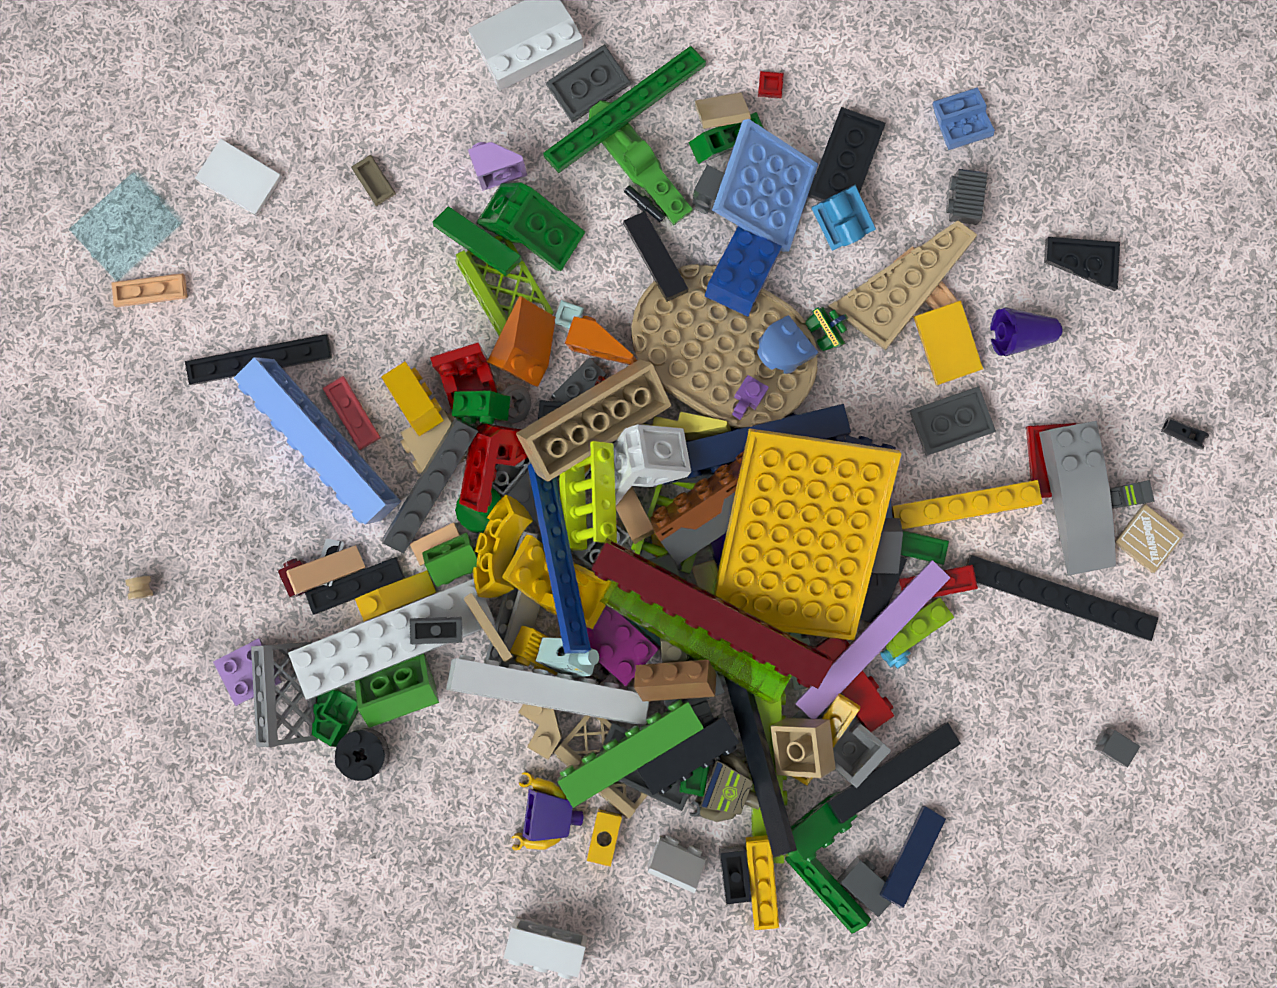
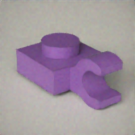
[732,375,769,420]

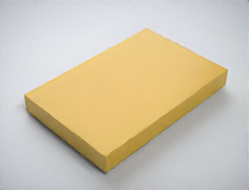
[914,300,983,385]

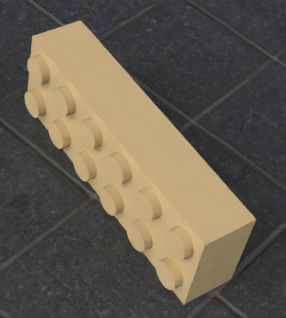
[516,359,671,482]

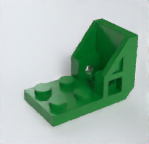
[476,182,585,271]

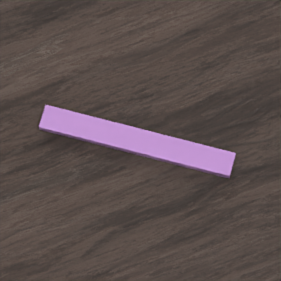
[795,560,950,719]

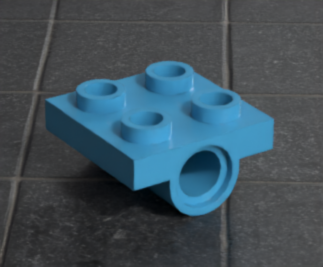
[811,185,876,251]

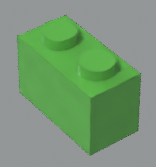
[422,532,478,587]

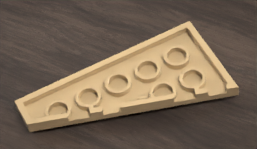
[828,221,977,351]

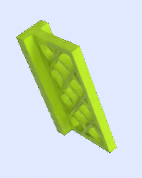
[455,236,554,336]

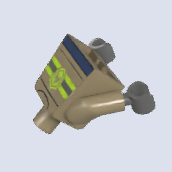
[690,753,759,822]

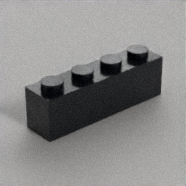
[637,713,740,795]

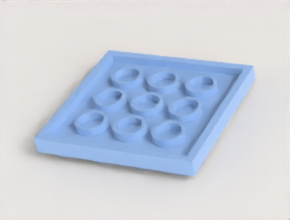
[712,119,818,252]

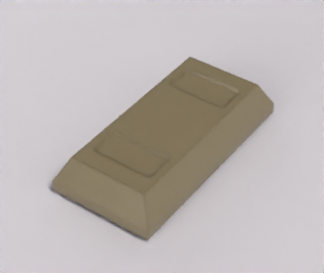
[351,155,396,207]

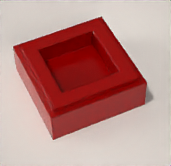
[758,71,784,99]

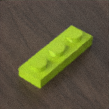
[885,598,954,659]

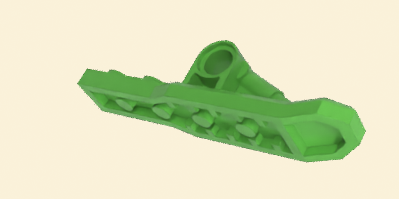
[588,100,693,226]

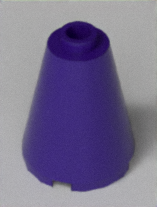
[990,307,1063,356]

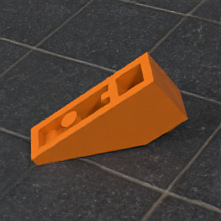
[565,316,637,365]

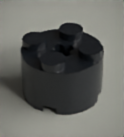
[335,728,390,781]

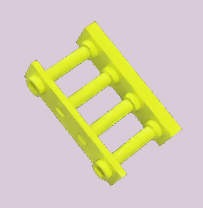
[559,441,617,551]

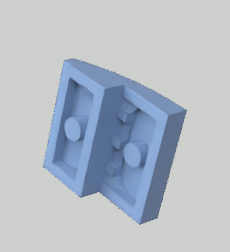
[932,87,995,150]

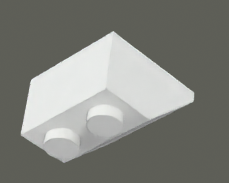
[647,835,706,893]

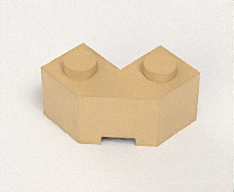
[518,704,563,760]

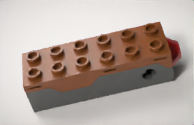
[650,451,744,565]

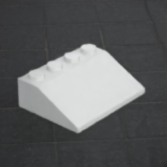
[468,0,583,91]

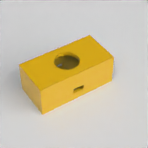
[586,809,622,867]

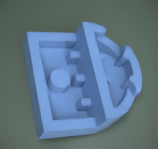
[757,315,819,374]

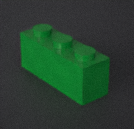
[788,791,858,863]

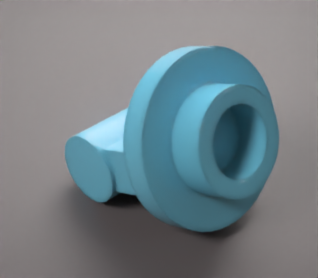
[881,649,911,669]

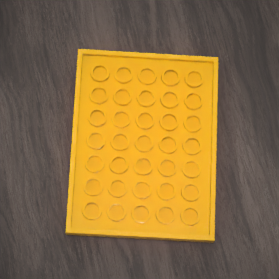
[714,428,902,640]

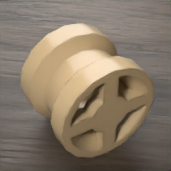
[125,576,153,600]

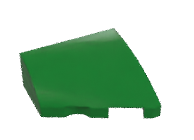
[312,689,359,747]

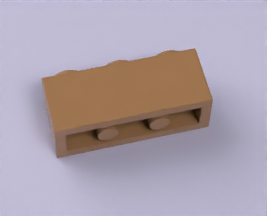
[634,660,717,702]

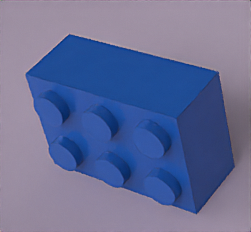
[705,226,782,317]

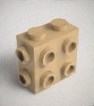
[400,408,468,474]

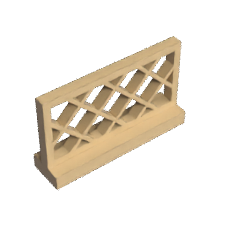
[553,715,648,819]

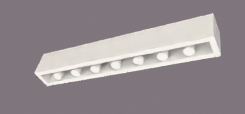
[446,655,649,725]

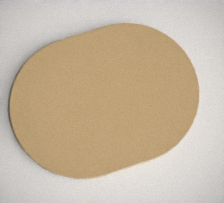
[631,264,818,428]

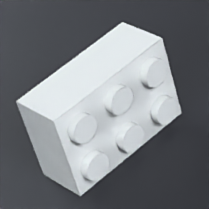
[504,918,588,979]

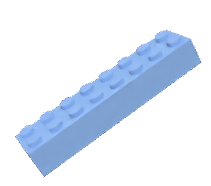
[234,357,401,525]

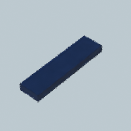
[879,806,946,908]

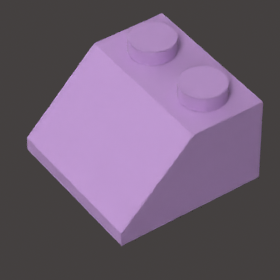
[468,142,527,191]

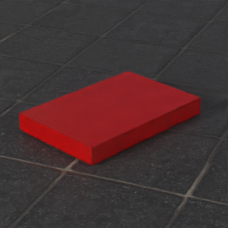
[1026,423,1076,498]

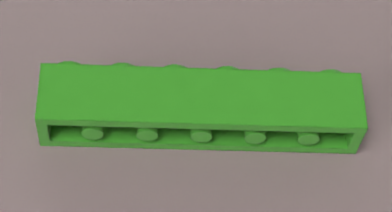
[557,699,704,808]

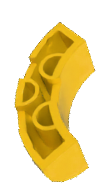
[473,495,533,598]

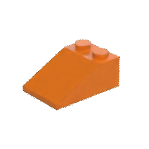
[487,296,556,387]

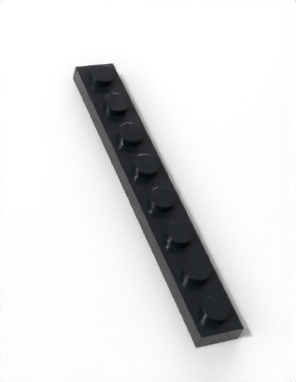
[966,555,1158,641]

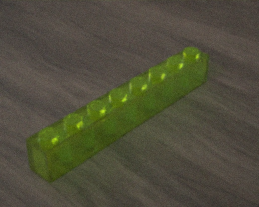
[600,580,792,704]

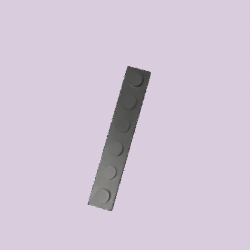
[382,417,478,553]

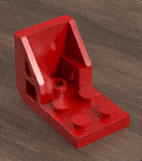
[430,342,499,420]
[459,423,528,513]

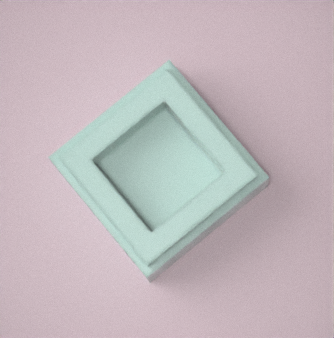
[555,300,584,329]

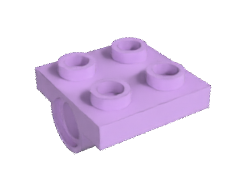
[213,638,282,706]

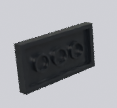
[807,107,886,201]

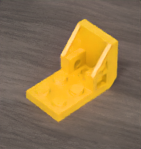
[502,534,616,629]

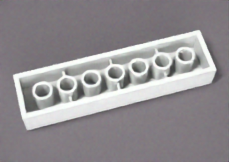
[288,579,495,700]

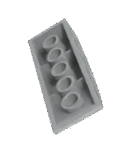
[1039,421,1116,576]

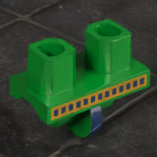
[805,307,848,351]

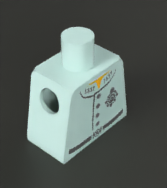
[536,638,599,678]

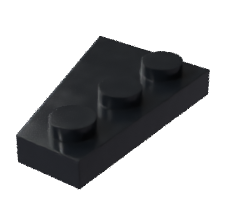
[1044,237,1120,291]

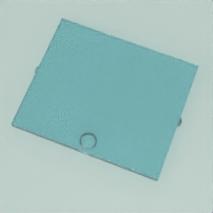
[69,173,181,281]

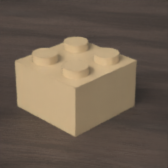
[771,718,836,778]

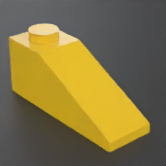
[355,570,437,622]

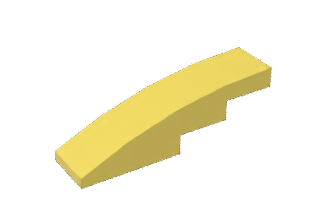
[641,412,731,441]

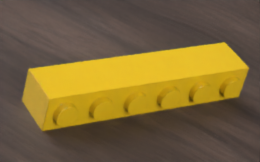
[891,480,1043,530]

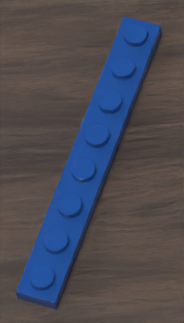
[528,464,591,654]

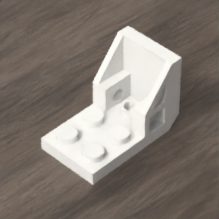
[614,424,691,505]

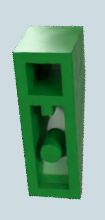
[688,112,764,164]

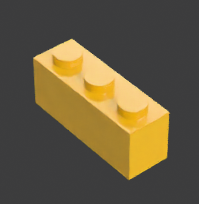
[381,361,444,436]

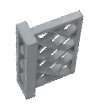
[251,642,318,747]

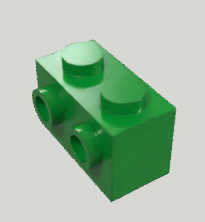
[452,391,511,424]

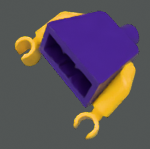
[511,772,584,851]

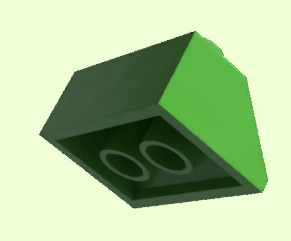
[355,653,439,728]

